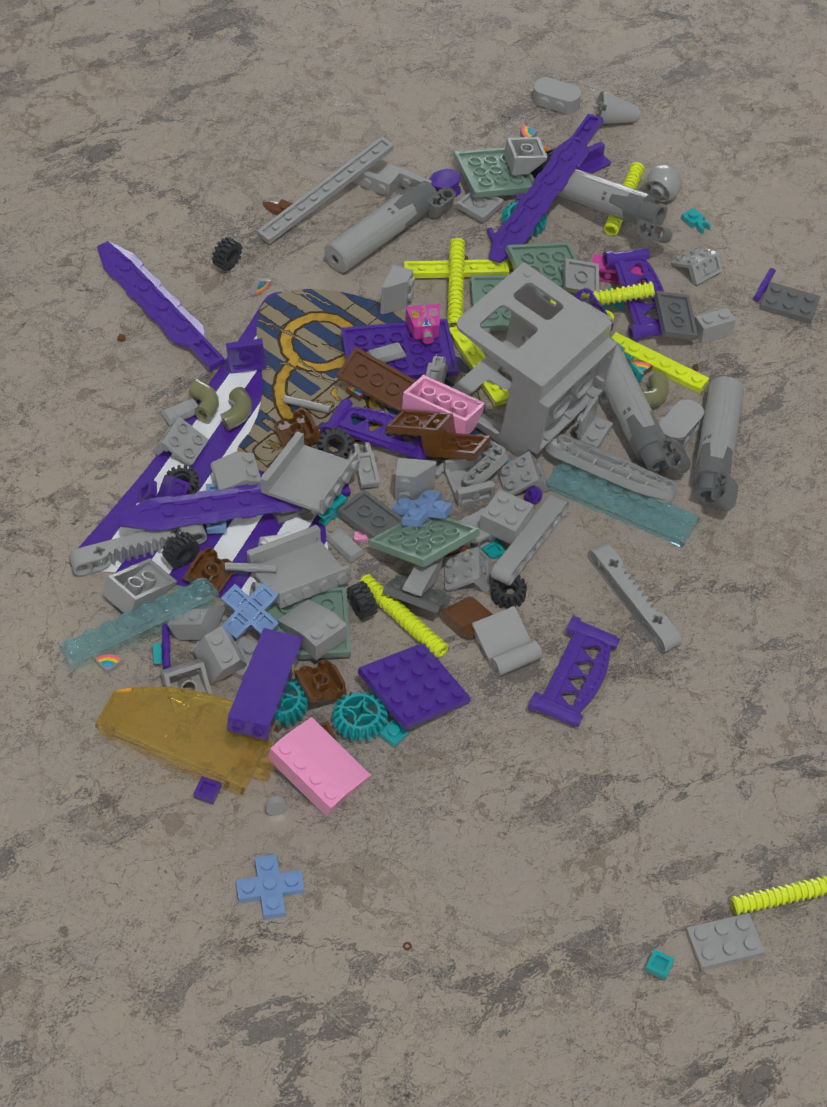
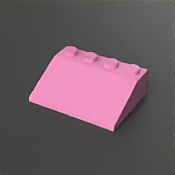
[267,717,371,817]

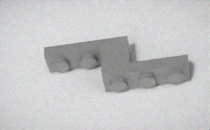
[352,163,432,197]

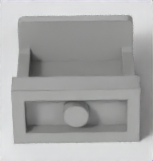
[444,454,495,506]

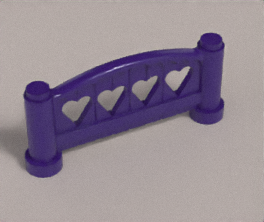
[602,248,664,341]
[320,398,427,460]
[528,615,620,727]

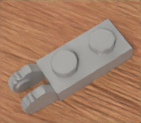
[353,442,380,489]

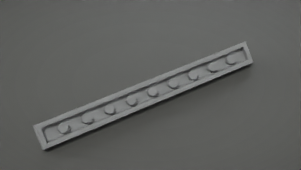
[257,136,394,244]

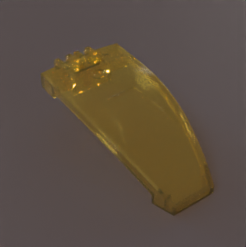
[95,687,278,795]

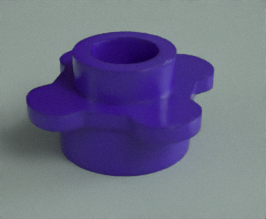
[524,485,543,505]

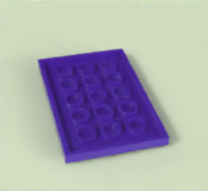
[341,319,459,380]

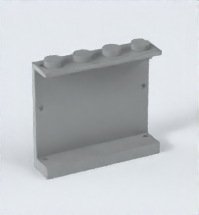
[260,432,360,514]
[247,525,351,608]

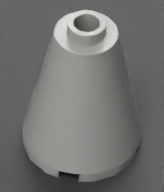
[594,91,641,124]

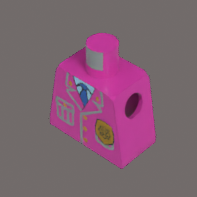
[405,304,440,344]

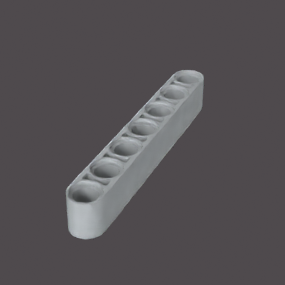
[491,494,569,585]

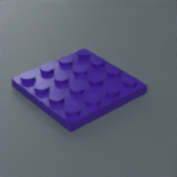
[357,644,471,730]

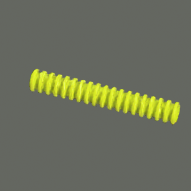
[604,162,644,236]
[447,238,465,328]
[550,281,655,307]
[359,574,448,658]
[730,876,827,916]

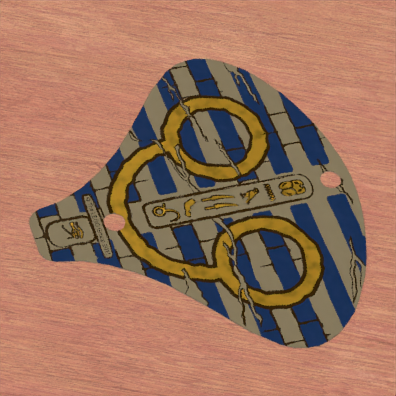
[237,289,485,472]

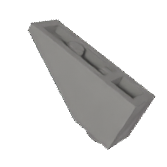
[402,558,443,596]

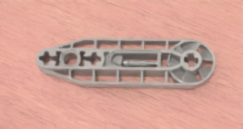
[545,434,677,504]

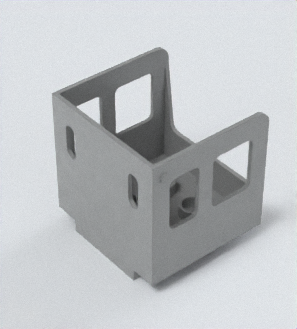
[452,262,617,457]

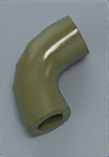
[643,372,669,408]
[189,379,219,422]
[220,387,252,431]

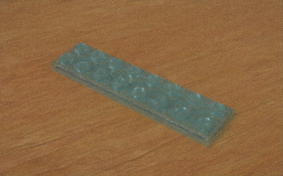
[545,460,699,548]
[59,578,219,665]

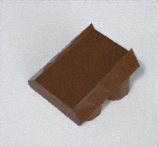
[274,409,321,448]
[182,548,235,595]
[440,596,493,640]
[294,660,347,702]

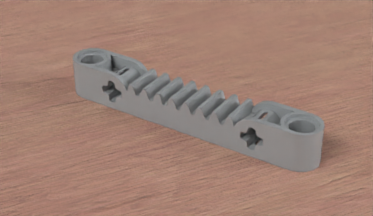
[69,523,207,576]
[588,543,682,653]

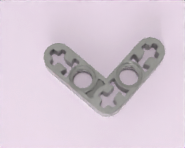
[463,434,509,487]

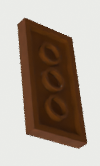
[336,346,416,413]

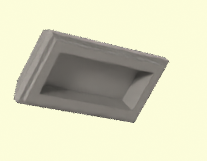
[366,342,406,363]
[161,398,198,426]
[326,528,365,563]

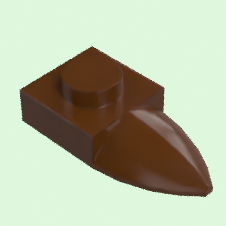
[262,199,293,215]

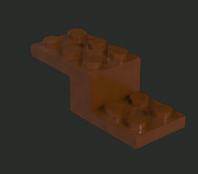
[386,409,491,461]

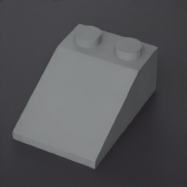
[103,558,177,618]
[277,599,347,660]

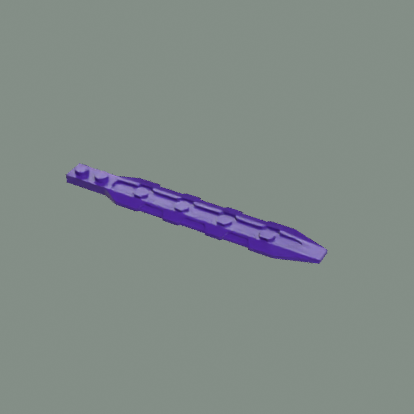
[488,113,604,264]
[97,241,225,371]
[119,483,351,532]

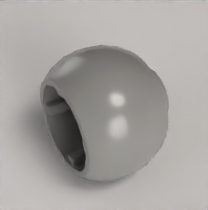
[645,165,681,202]

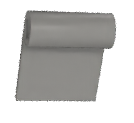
[471,606,542,676]

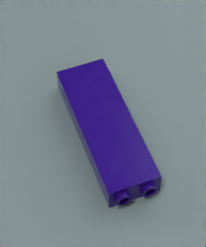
[227,628,303,740]

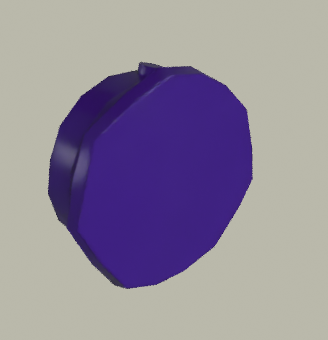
[428,168,461,197]

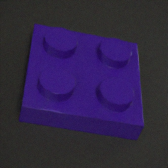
[226,338,267,374]

